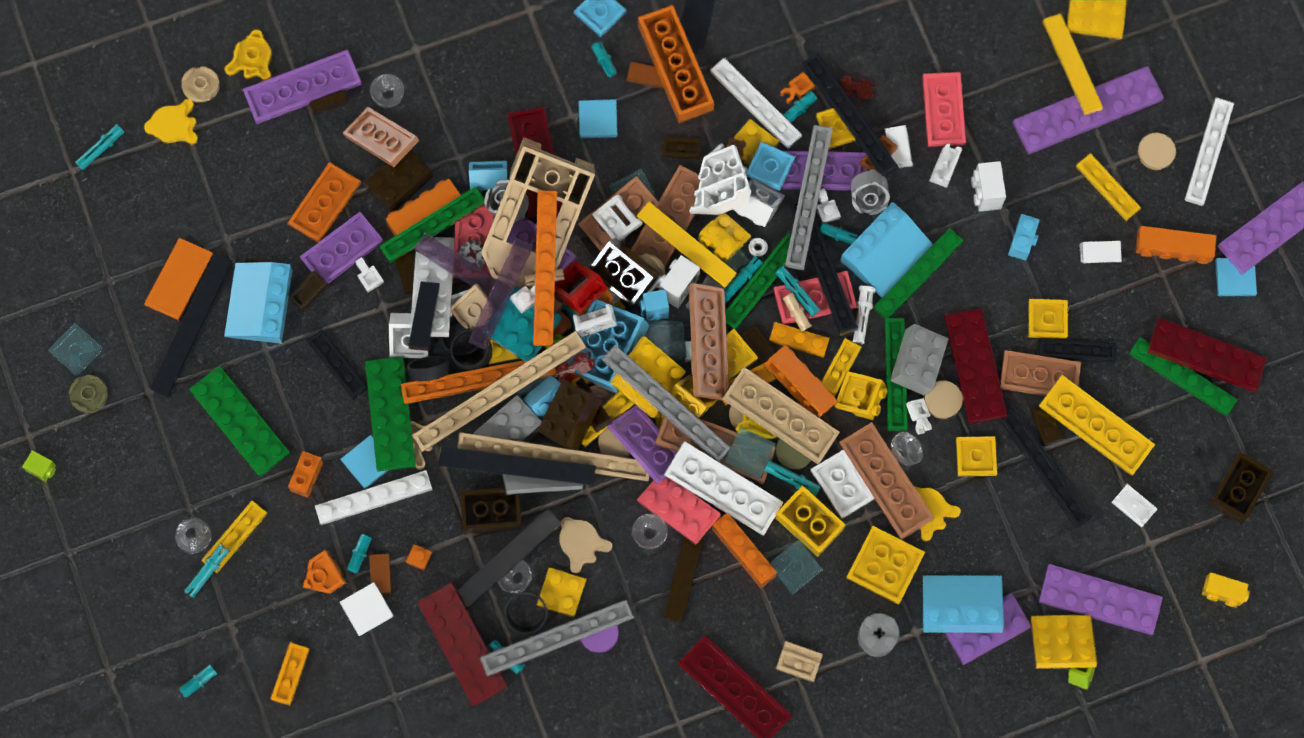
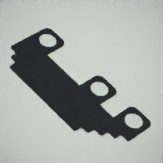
[680,0,715,54]

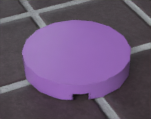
[581,625,619,653]

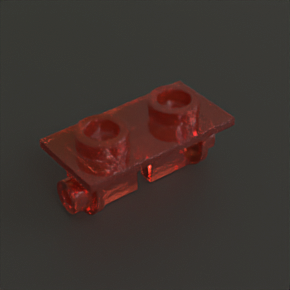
[838,76,875,100]
[555,351,596,382]

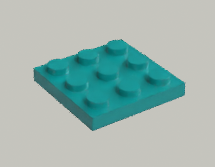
[482,286,563,362]

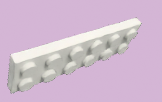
[410,237,455,337]
[664,441,783,536]

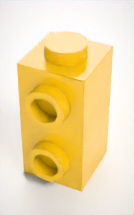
[1202,573,1250,607]

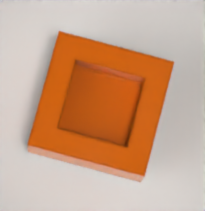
[406,544,432,570]

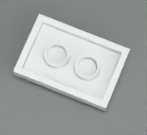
[810,450,874,519]

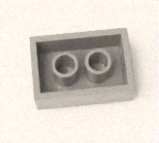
[890,324,948,395]
[474,395,542,443]

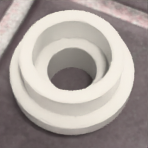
[749,238,768,257]

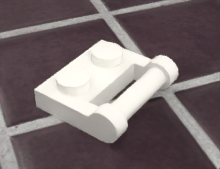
[592,194,643,241]

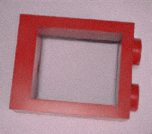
[554,261,607,313]

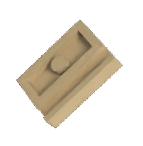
[776,641,823,682]

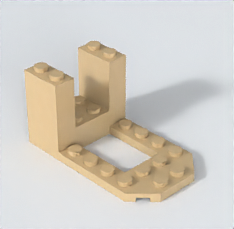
[481,137,595,290]

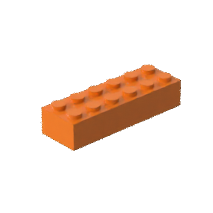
[638,5,714,123]

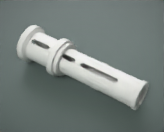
[852,286,876,345]

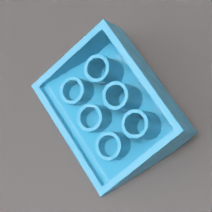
[840,202,933,298]
[224,262,293,344]
[561,299,650,393]
[923,575,1003,633]

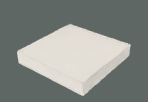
[340,582,394,636]

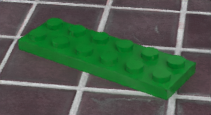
[365,356,416,472]
[189,366,290,478]

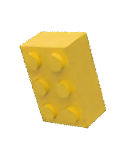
[775,485,846,557]

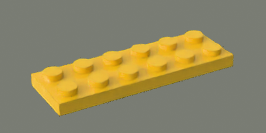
[1039,375,1155,476]

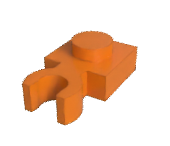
[780,72,815,104]

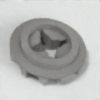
[458,240,486,270]

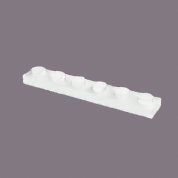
[710,58,802,149]
[1185,98,1234,206]
[315,470,432,525]

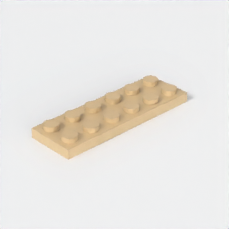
[722,367,840,464]

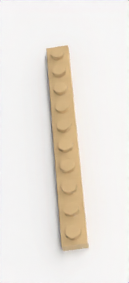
[412,331,587,452]
[457,433,649,481]

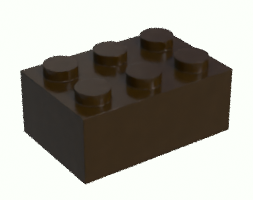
[364,150,433,213]
[589,238,660,307]
[537,379,603,451]
[1207,452,1274,525]
[460,488,522,534]

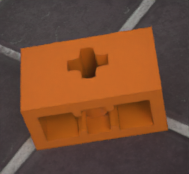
[288,451,323,498]

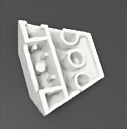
[690,145,751,215]

